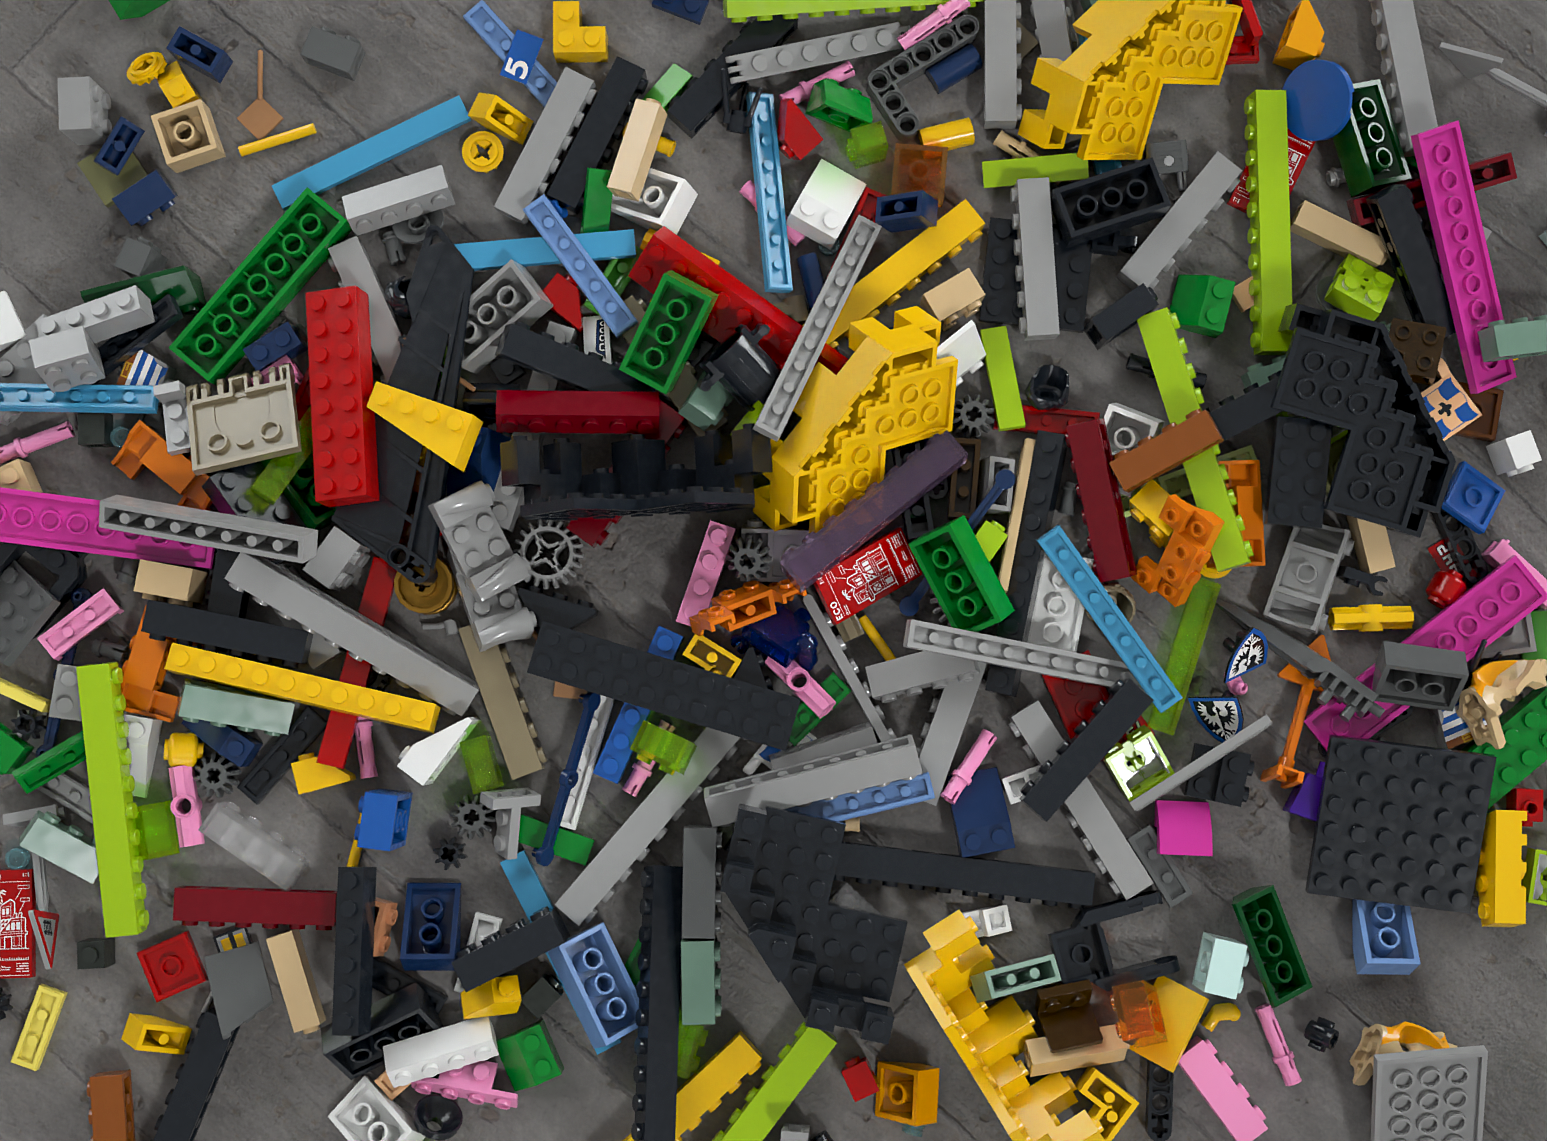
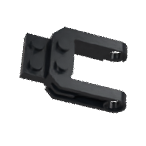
[0,542,89,639]
[1048,890,1180,991]

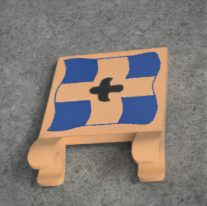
[1421,358,1482,441]

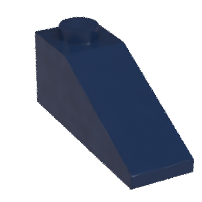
[181,720,263,767]

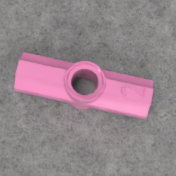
[764,646,836,719]
[168,765,205,847]

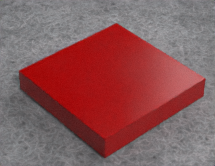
[137,930,209,1002]

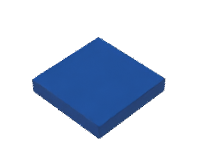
[1441,461,1506,535]

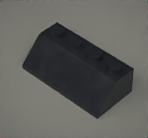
[321,983,444,1080]

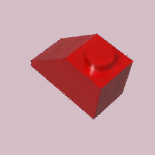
[777,98,823,160]
[543,272,583,334]

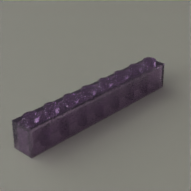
[780,430,968,593]

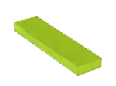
[982,153,1089,188]
[979,326,1026,432]

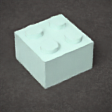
[1192,932,1249,999]

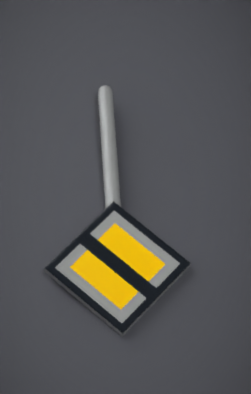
[201,927,252,1013]

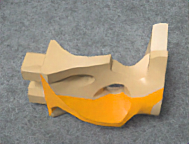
[1456,659,1547,749]
[1349,1021,1457,1086]

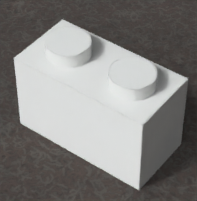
[1486,430,1542,477]

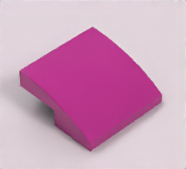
[1155,800,1213,856]

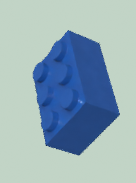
[354,788,413,851]

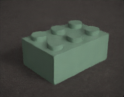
[681,938,722,1025]

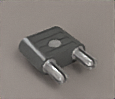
[1145,140,1189,191]

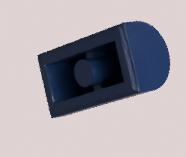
[925,43,983,94]
[93,116,145,176]
[796,252,825,310]

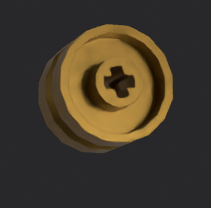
[394,558,458,615]

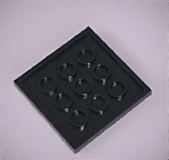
[979,217,1092,333]

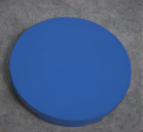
[1282,60,1354,141]

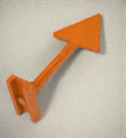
[1260,634,1331,789]

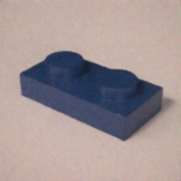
[652,0,709,25]

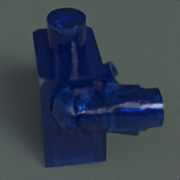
[730,606,818,671]

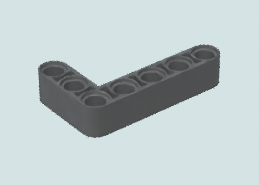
[867,14,979,143]

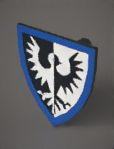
[1223,627,1268,683]
[1188,690,1244,743]

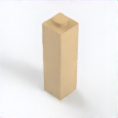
[607,98,668,202]
[1290,200,1388,268]
[1346,515,1396,574]
[266,929,326,1034]
[1023,1023,1130,1077]

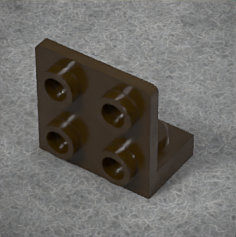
[1389,318,1447,386]
[1035,979,1103,1053]

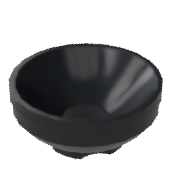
[413,1094,463,1140]

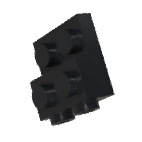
[1184,743,1254,807]

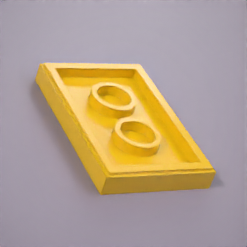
[1128,976,1209,1073]

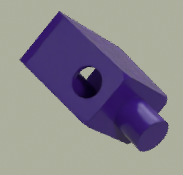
[1283,761,1325,822]

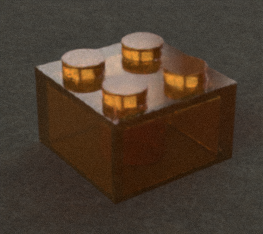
[891,143,948,208]
[1110,980,1168,1048]

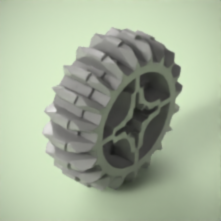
[512,520,584,590]

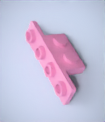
[411,1061,518,1110]

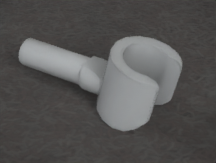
[422,619,461,636]

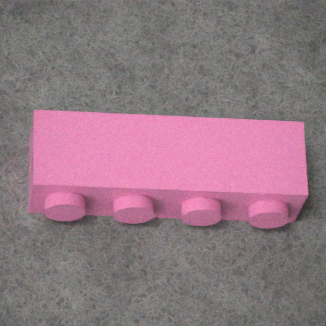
[676,520,736,627]
[1178,1036,1268,1141]

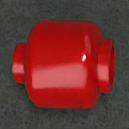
[1425,569,1467,609]

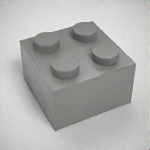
[57,76,112,145]
[29,325,106,393]
[302,526,370,591]

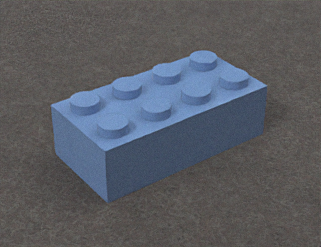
[548,922,639,1049]

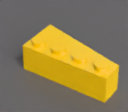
[367,381,483,472]
[1475,810,1527,927]

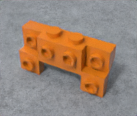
[111,420,213,511]
[1207,460,1266,568]
[1131,494,1224,607]
[689,578,807,636]
[121,605,198,722]

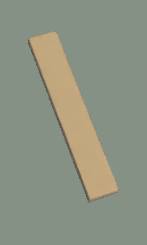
[997,438,1036,593]

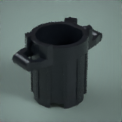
[697,323,781,411]

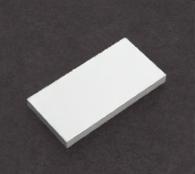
[1027,553,1094,653]

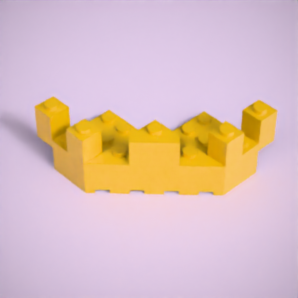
[1018,0,1243,160]
[753,306,958,540]
[904,909,1104,1141]

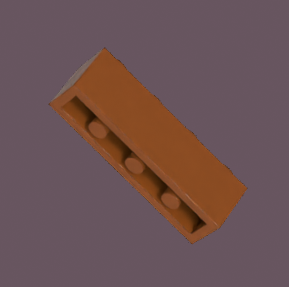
[1109,409,1224,493]
[87,1069,135,1141]

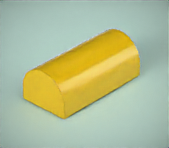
[917,117,975,157]

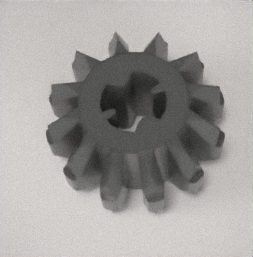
[953,394,995,438]
[726,535,772,581]
[193,753,241,798]
[450,794,496,840]

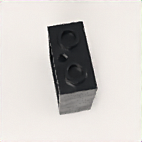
[1084,283,1159,350]

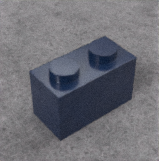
[166,26,233,83]
[112,169,178,227]
[875,190,938,233]
[243,321,308,372]

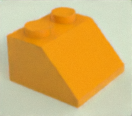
[1272,0,1325,70]
[875,1061,940,1126]

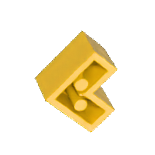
[553,1,608,63]
[1129,480,1174,549]
[682,634,742,678]
[1075,1066,1139,1141]

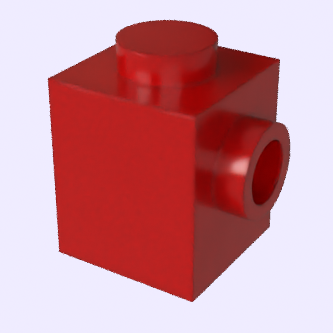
[1506,788,1543,827]
[841,1055,880,1102]

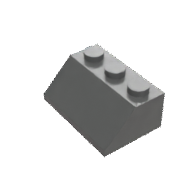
[1372,641,1469,711]

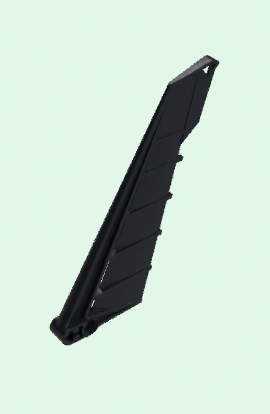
[332,225,474,586]

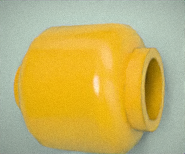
[164,732,204,767]

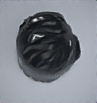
[384,276,411,319]
[1025,364,1069,410]

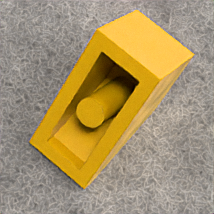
[157,60,203,108]
[468,93,534,144]
[291,752,356,794]
[460,975,521,1019]
[121,1013,192,1055]

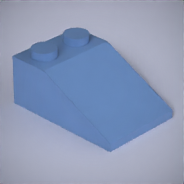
[1352,899,1421,975]

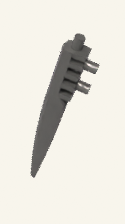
[1211,597,1385,722]

